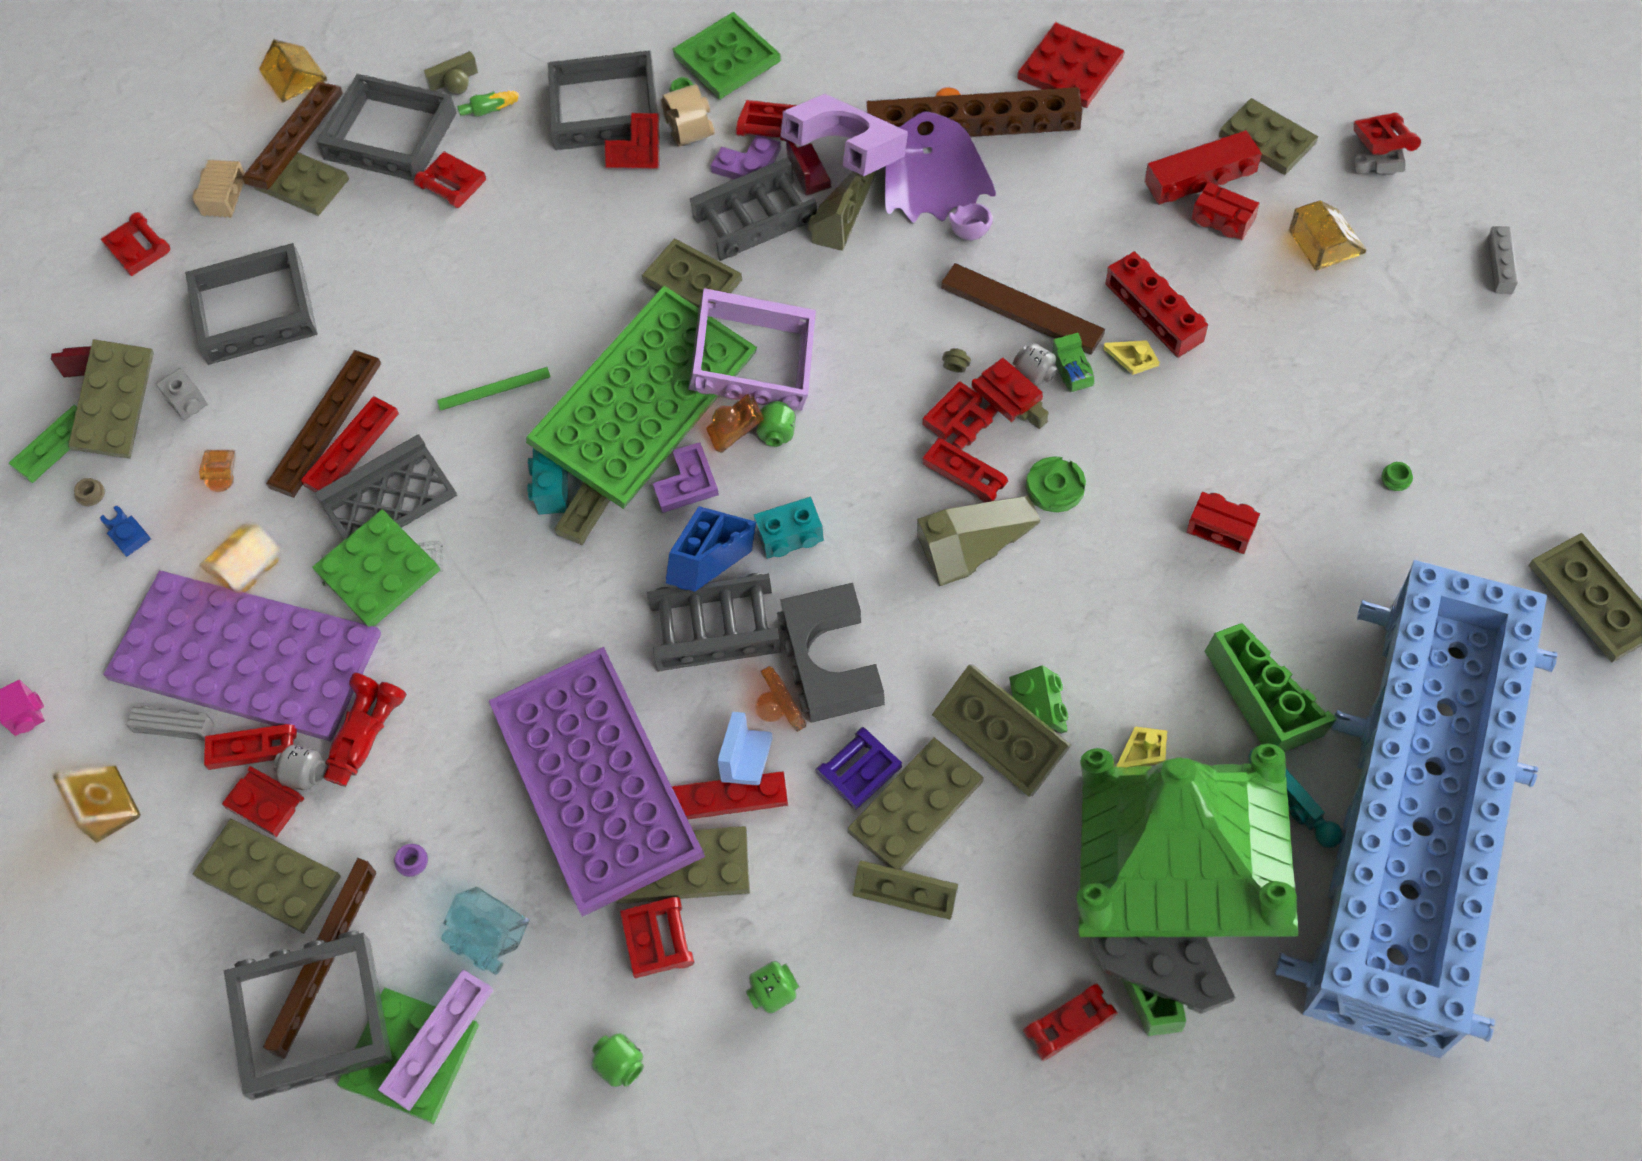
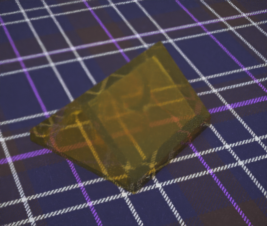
[259,39,328,103]
[53,766,141,843]

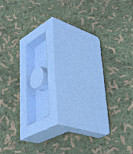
[718,712,773,785]

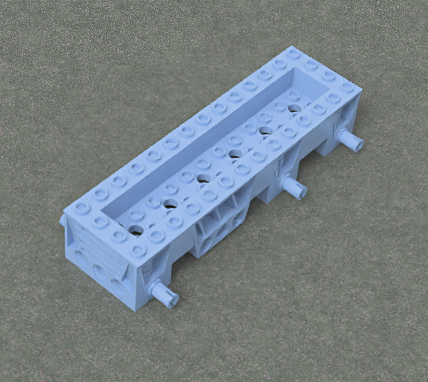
[1275,560,1558,1058]

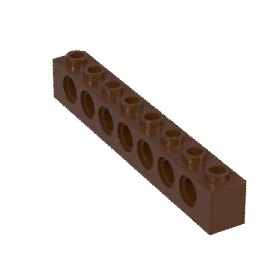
[867,87,1083,137]

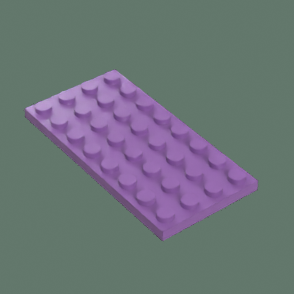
[103,570,381,742]
[489,647,705,917]

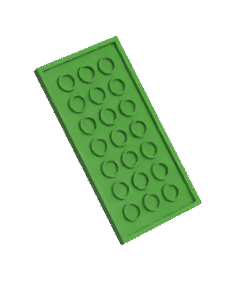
[526,286,757,509]

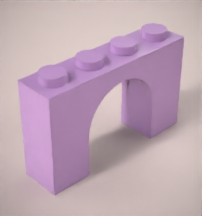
[781,94,908,176]

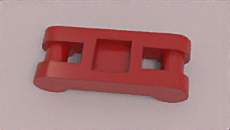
[1023,983,1118,1061]

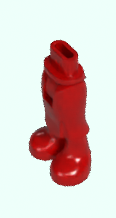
[323,673,407,787]

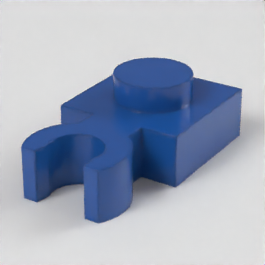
[100,506,151,557]

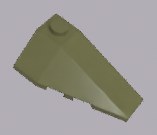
[808,170,878,251]
[917,496,1041,586]

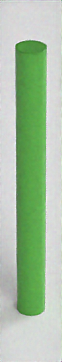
[437,367,551,411]

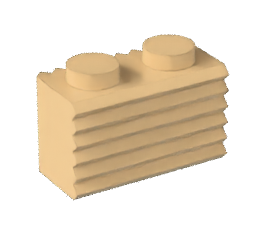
[193,160,245,218]

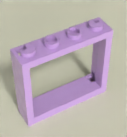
[688,288,816,411]

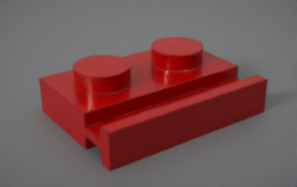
[972,357,1043,422]
[222,766,305,837]

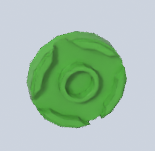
[1025,456,1086,513]

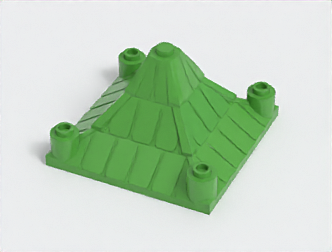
[1076,743,1298,937]

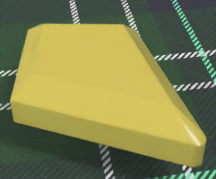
[1103,340,1160,375]
[1116,727,1167,768]

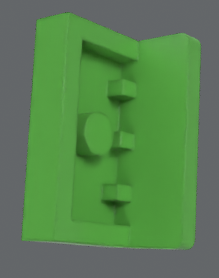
[1009,665,1068,734]

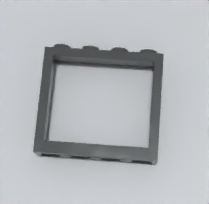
[548,50,660,150]
[316,74,457,181]
[185,243,318,365]
[224,931,393,1100]

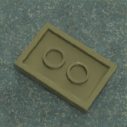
[1218,98,1318,175]
[254,152,349,216]
[642,238,742,308]

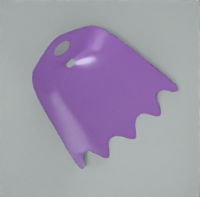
[885,112,996,223]

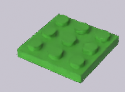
[673,12,781,99]
[312,509,441,627]
[337,987,479,1124]

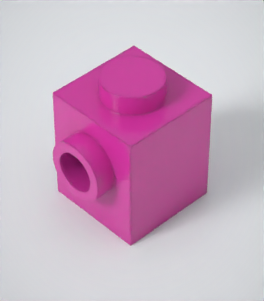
[0,679,45,736]

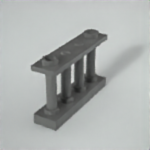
[690,158,817,261]
[647,573,781,671]

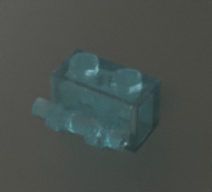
[441,886,530,975]

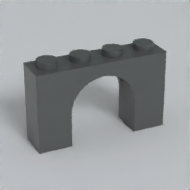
[777,582,885,723]

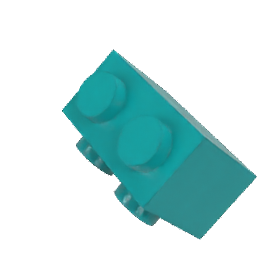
[527,448,568,515]
[753,496,824,559]

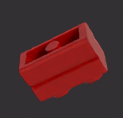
[1191,182,1260,240]
[1186,491,1261,554]

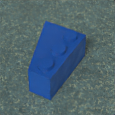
[666,506,756,591]

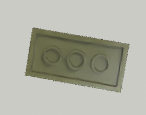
[68,339,154,459]
[1528,533,1642,662]
[932,664,1071,797]
[848,737,984,870]
[193,819,341,934]
[616,826,750,904]

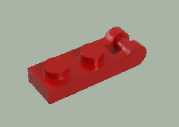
[922,437,1008,503]
[204,724,297,770]

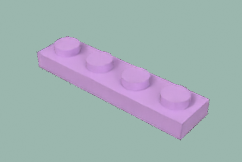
[378,969,493,1111]

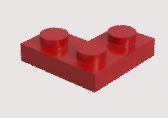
[605,113,660,168]

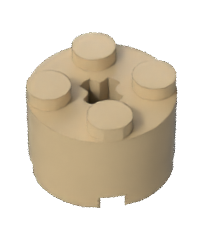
[661,84,715,147]

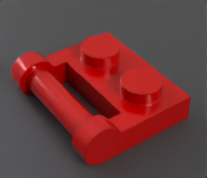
[736,100,797,141]
[1354,112,1421,155]
[414,151,487,208]
[100,212,171,277]
[620,897,695,979]

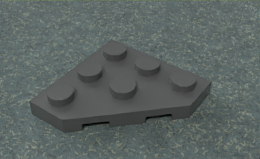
[1091,937,1235,1014]

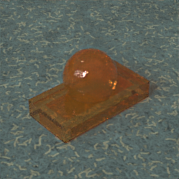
[706,394,764,453]
[199,450,236,492]
[755,666,807,732]

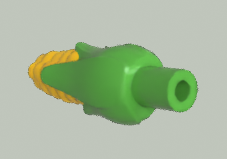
[457,91,519,117]

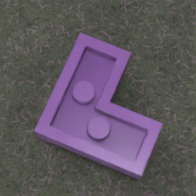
[711,135,781,179]
[653,442,719,513]

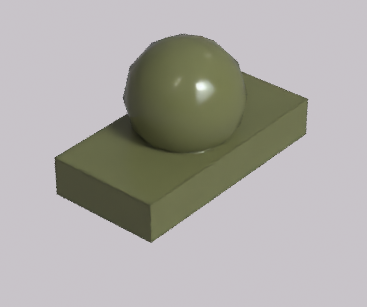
[424,51,478,94]

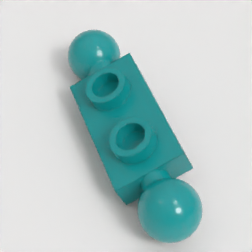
[1248,745,1343,848]

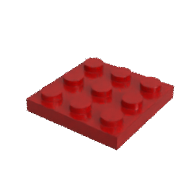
[1017,22,1124,108]

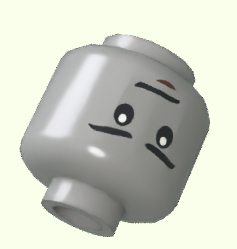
[1013,343,1058,386]
[273,745,325,790]

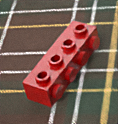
[1144,130,1262,205]
[1105,251,1209,358]

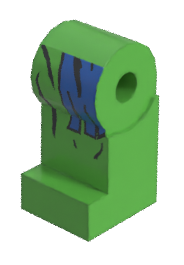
[1052,333,1094,392]

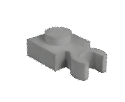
[1354,149,1406,175]

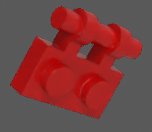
[922,381,998,450]

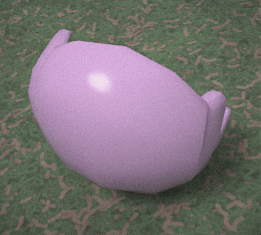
[949,203,993,241]

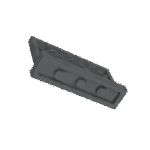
[315,434,457,540]

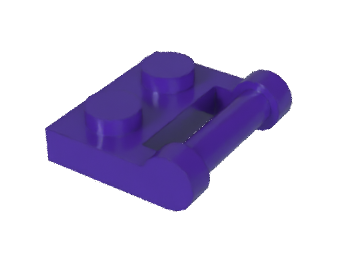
[815,727,902,810]

